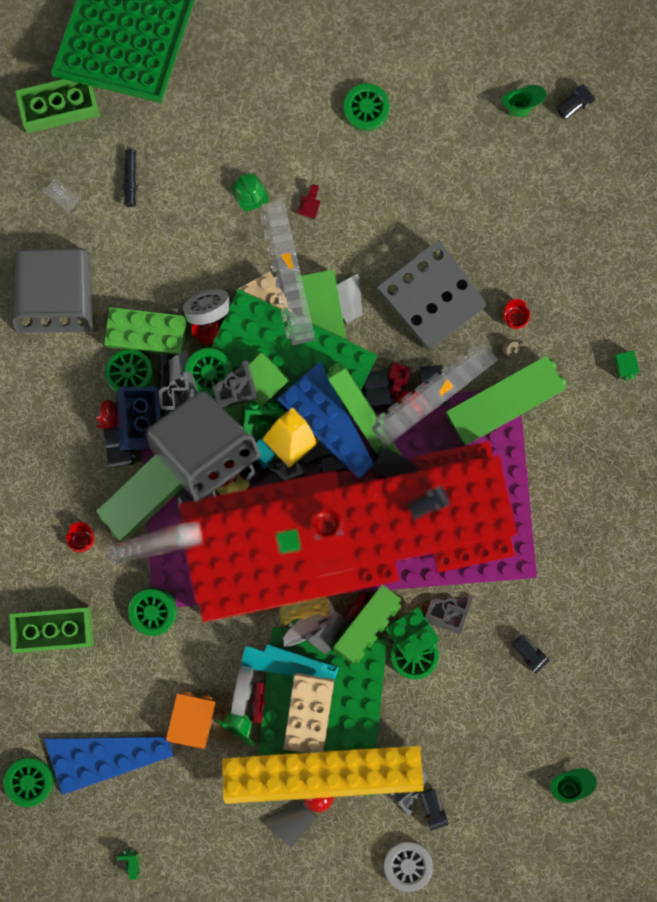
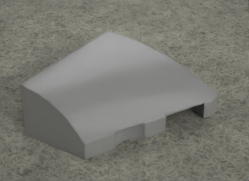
[337,274,363,325]

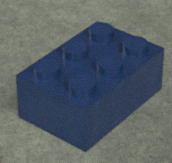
[115,387,161,450]

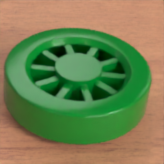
[343,83,390,132]
[184,348,233,397]
[105,349,154,393]
[128,586,178,636]
[390,642,439,680]
[3,757,54,807]

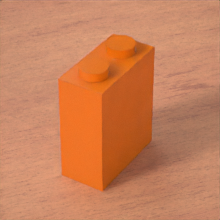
[166,691,216,750]

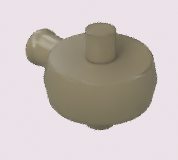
[502,340,525,358]

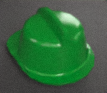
[502,85,547,117]
[232,173,269,212]
[216,709,255,748]
[550,768,597,804]

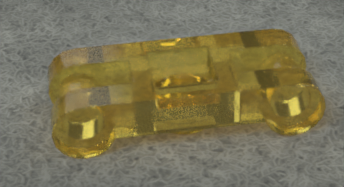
[279,597,330,624]

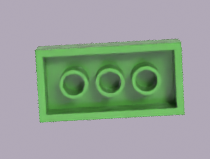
[15,79,101,133]
[104,307,187,356]
[333,585,401,665]
[10,607,94,653]

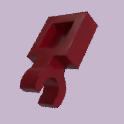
[297,184,321,220]
[387,362,410,398]

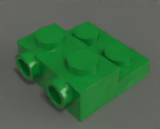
[240,402,284,443]
[386,607,440,663]

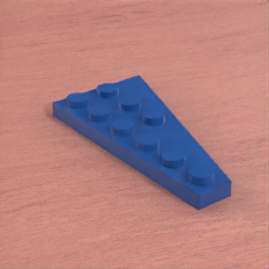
[277,362,374,479]
[44,737,174,795]

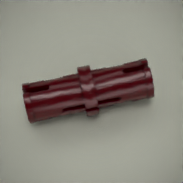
[343,592,371,624]
[250,682,266,723]

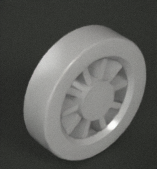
[183,289,231,325]
[231,666,253,716]
[383,840,433,892]

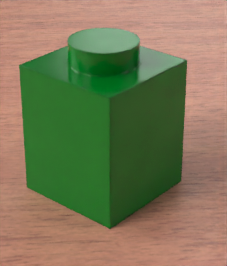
[613,351,640,381]

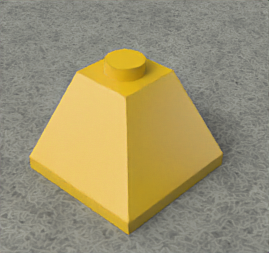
[262,408,318,468]

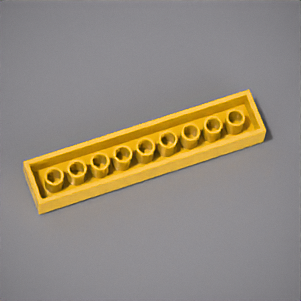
[222,746,424,804]

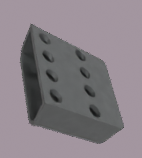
[377,239,486,351]
[13,248,94,333]
[147,391,261,503]

